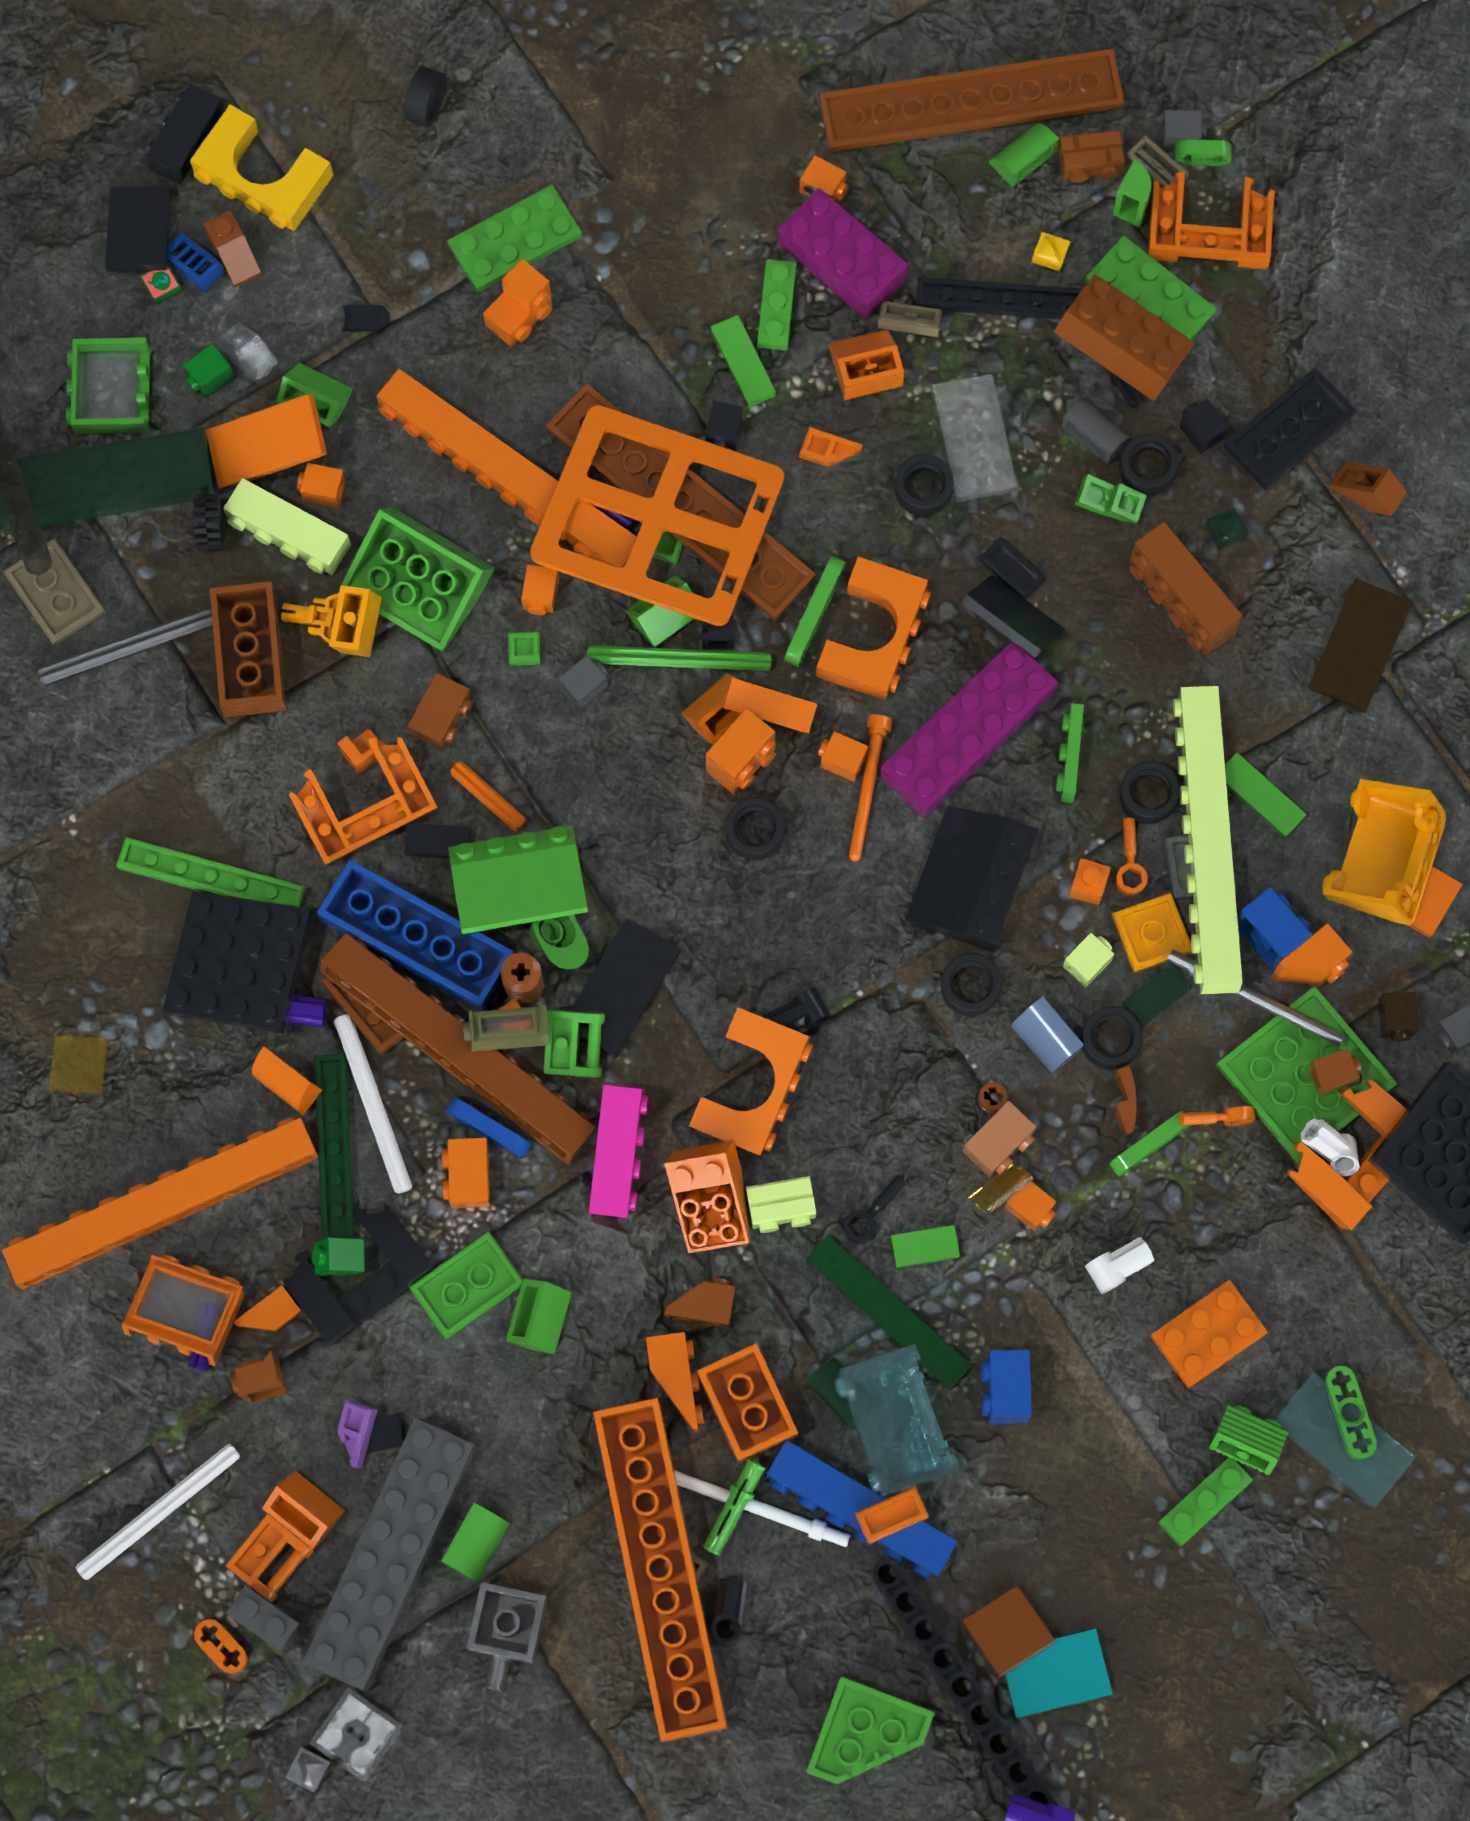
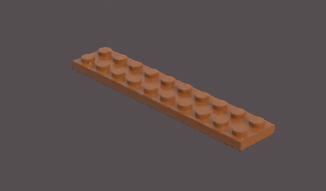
[819,49,1124,153]
[546,383,816,622]

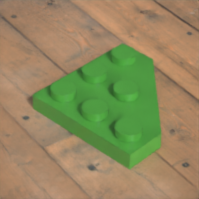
[806,1677,935,1785]

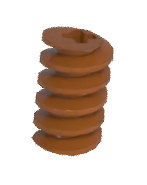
[500,952,544,1005]

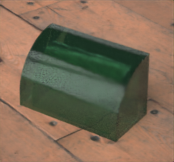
[807,1356,880,1430]

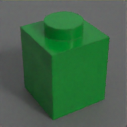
[183,344,234,399]
[312,1238,365,1277]

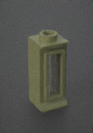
[463,1005,549,1052]

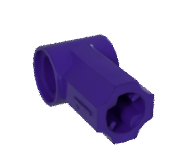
[285,994,327,1028]
[1004,1794,1076,1821]

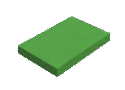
[409,1231,523,1341]

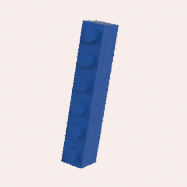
[766,1440,957,1580]

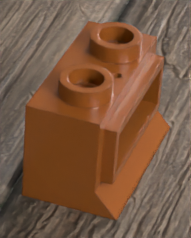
[230,1350,287,1404]

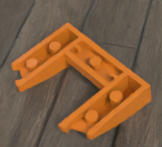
[1147,171,1274,270]
[289,737,438,866]
[1287,1080,1407,1230]

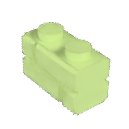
[746,1176,816,1233]

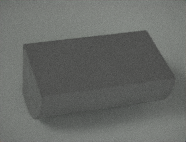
[1061,399,1132,465]

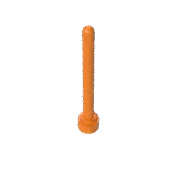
[849,714,893,862]

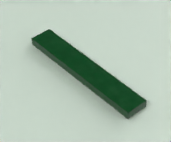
[314,1053,355,1240]
[806,1235,972,1391]

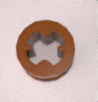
[978,1082,1008,1114]

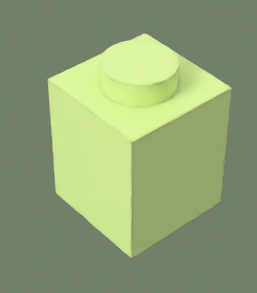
[1063,933,1114,988]

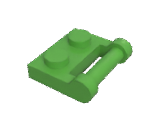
[544,1009,605,1078]

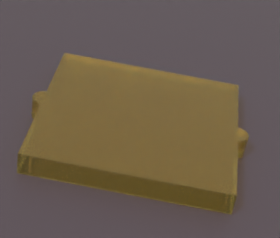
[49,1034,108,1096]
[968,1164,1034,1214]

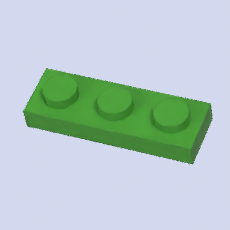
[757,259,796,351]
[1056,703,1084,803]
[1158,1458,1253,1547]

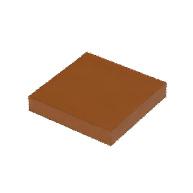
[962,1586,1055,1678]

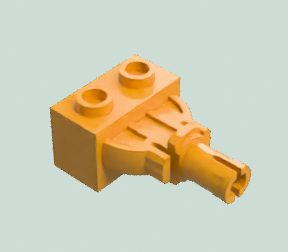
[281,585,382,657]

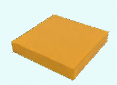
[1111,893,1192,973]

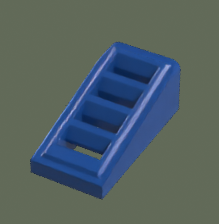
[168,232,225,293]

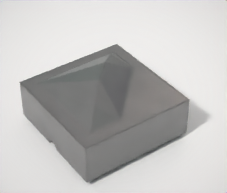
[285,1747,331,1793]

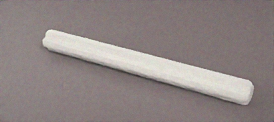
[334,1014,412,1194]
[76,1444,240,1580]

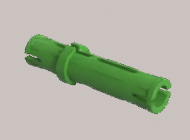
[702,1458,766,1556]

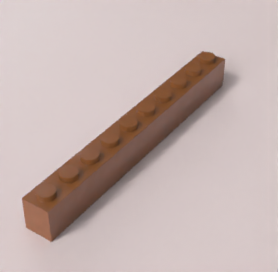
[320,933,596,1165]

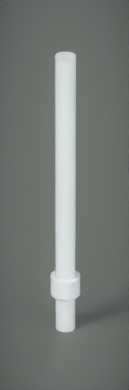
[674,1470,851,1547]

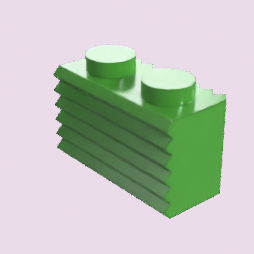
[1209,1404,1289,1475]

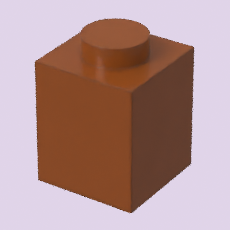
[1308,1049,1362,1097]

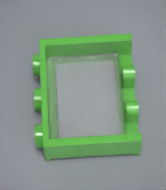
[66,337,151,436]

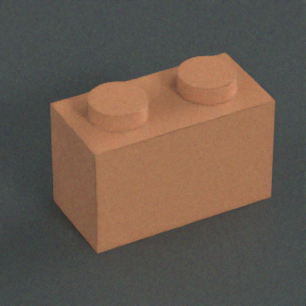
[962,1101,1036,1178]

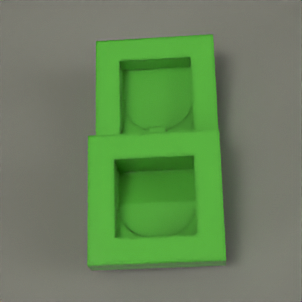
[1075,474,1147,524]

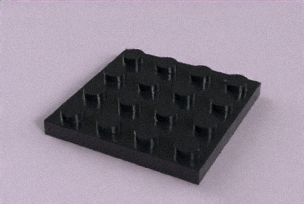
[162,891,313,1034]
[1367,1062,1470,1244]

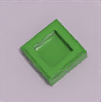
[508,632,540,666]

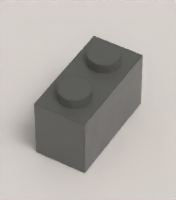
[226,1586,303,1653]

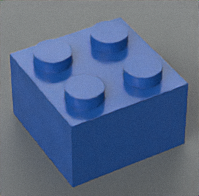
[1237,887,1312,972]
[980,1350,1032,1424]

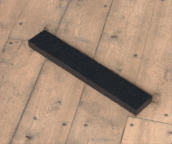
[916,277,1083,319]

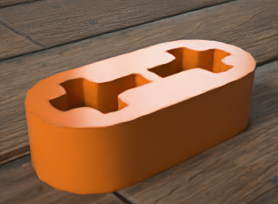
[194,1619,248,1674]

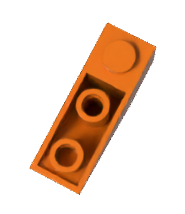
[646,1332,704,1433]

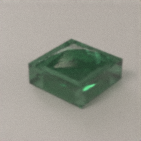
[1206,508,1248,549]

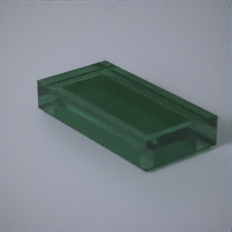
[1122,964,1192,1028]

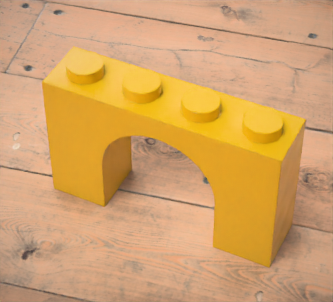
[190,104,333,231]

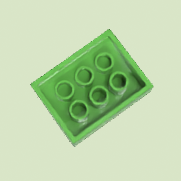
[339,507,495,652]
[448,825,588,934]

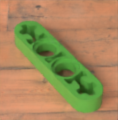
[784,555,847,668]

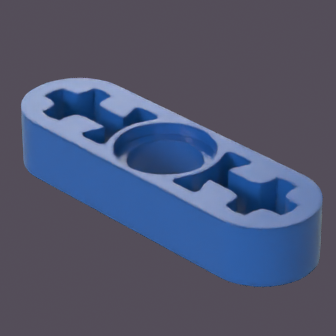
[444,1097,531,1159]

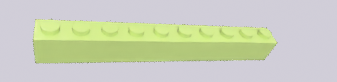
[1173,686,1243,994]

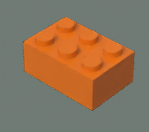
[697,1343,798,1465]

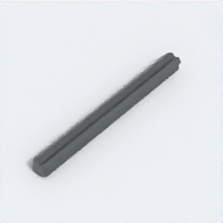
[37,607,213,685]

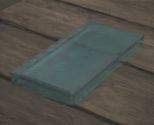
[1274,1372,1416,1508]

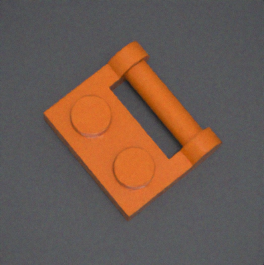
[225,1514,314,1604]

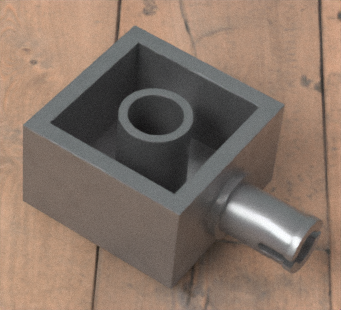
[466,1582,548,1692]

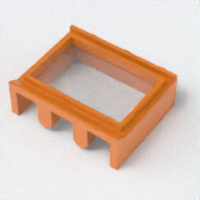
[122,1255,245,1366]

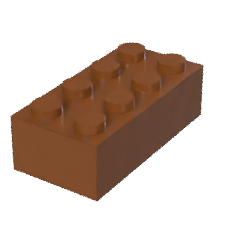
[1054,274,1195,401]
[1129,522,1242,657]
[209,581,287,718]

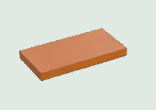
[206,394,327,490]

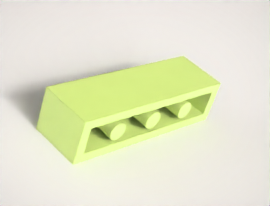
[223,478,351,575]

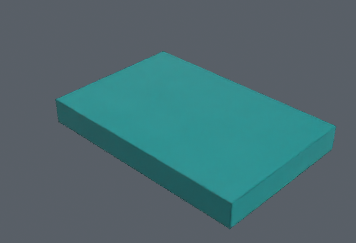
[1005,1629,1113,1719]

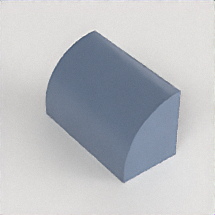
[1011,996,1084,1075]

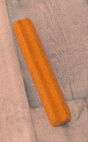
[450,761,526,832]

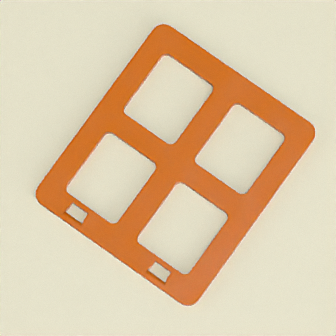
[531,405,784,626]

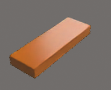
[720,677,817,734]

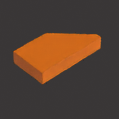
[799,427,863,467]
[234,1285,302,1332]

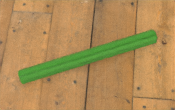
[587,645,772,671]

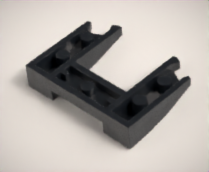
[283,1205,435,1347]

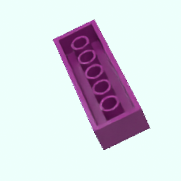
[880,641,1058,820]

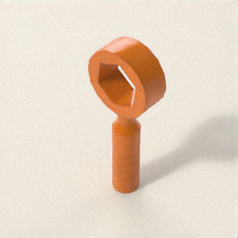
[1115,818,1148,896]
[1178,1106,1256,1126]

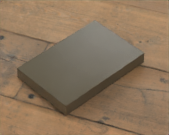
[3,538,106,647]

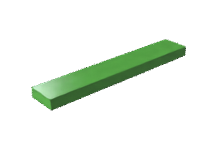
[116,837,307,908]

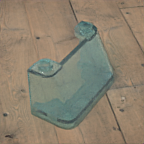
[835,1344,959,1497]

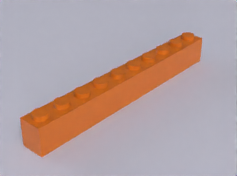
[376,369,637,568]
[2,1117,318,1290]

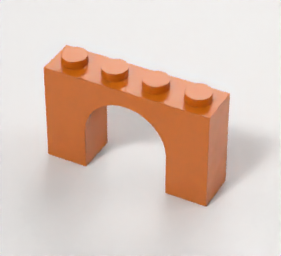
[816,556,931,701]
[689,1007,813,1156]

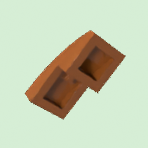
[1113,1066,1137,1139]

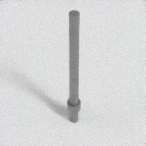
[1167,950,1345,1047]

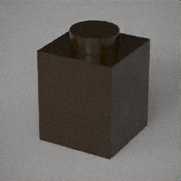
[1378,992,1418,1042]

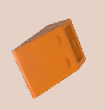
[664,1140,750,1254]

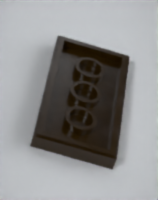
[1308,578,1413,713]

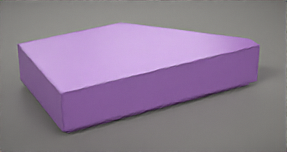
[337,1400,378,1468]

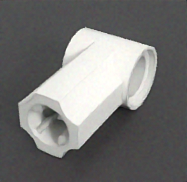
[1301,1118,1359,1177]
[1085,1237,1154,1294]

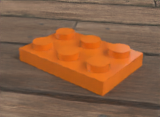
[1150,1279,1268,1389]

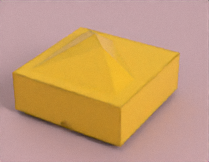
[1031,232,1070,272]

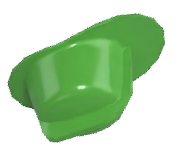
[529,915,589,970]

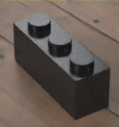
[145,83,225,185]

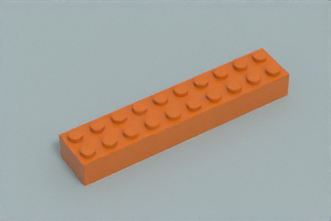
[593,1398,728,1742]

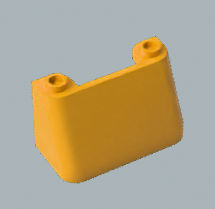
[1322,779,1446,926]

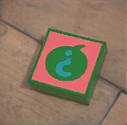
[140,264,182,305]

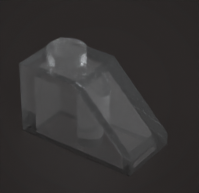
[213,321,278,381]

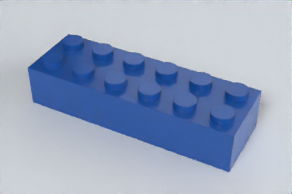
[317,860,514,1012]

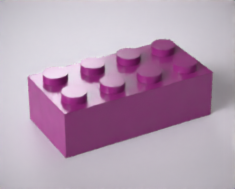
[778,188,908,320]

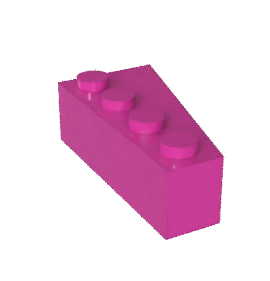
[589,1082,649,1218]

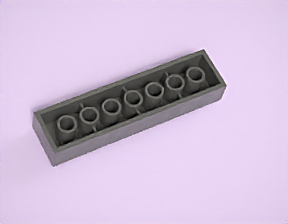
[303,1418,477,1692]

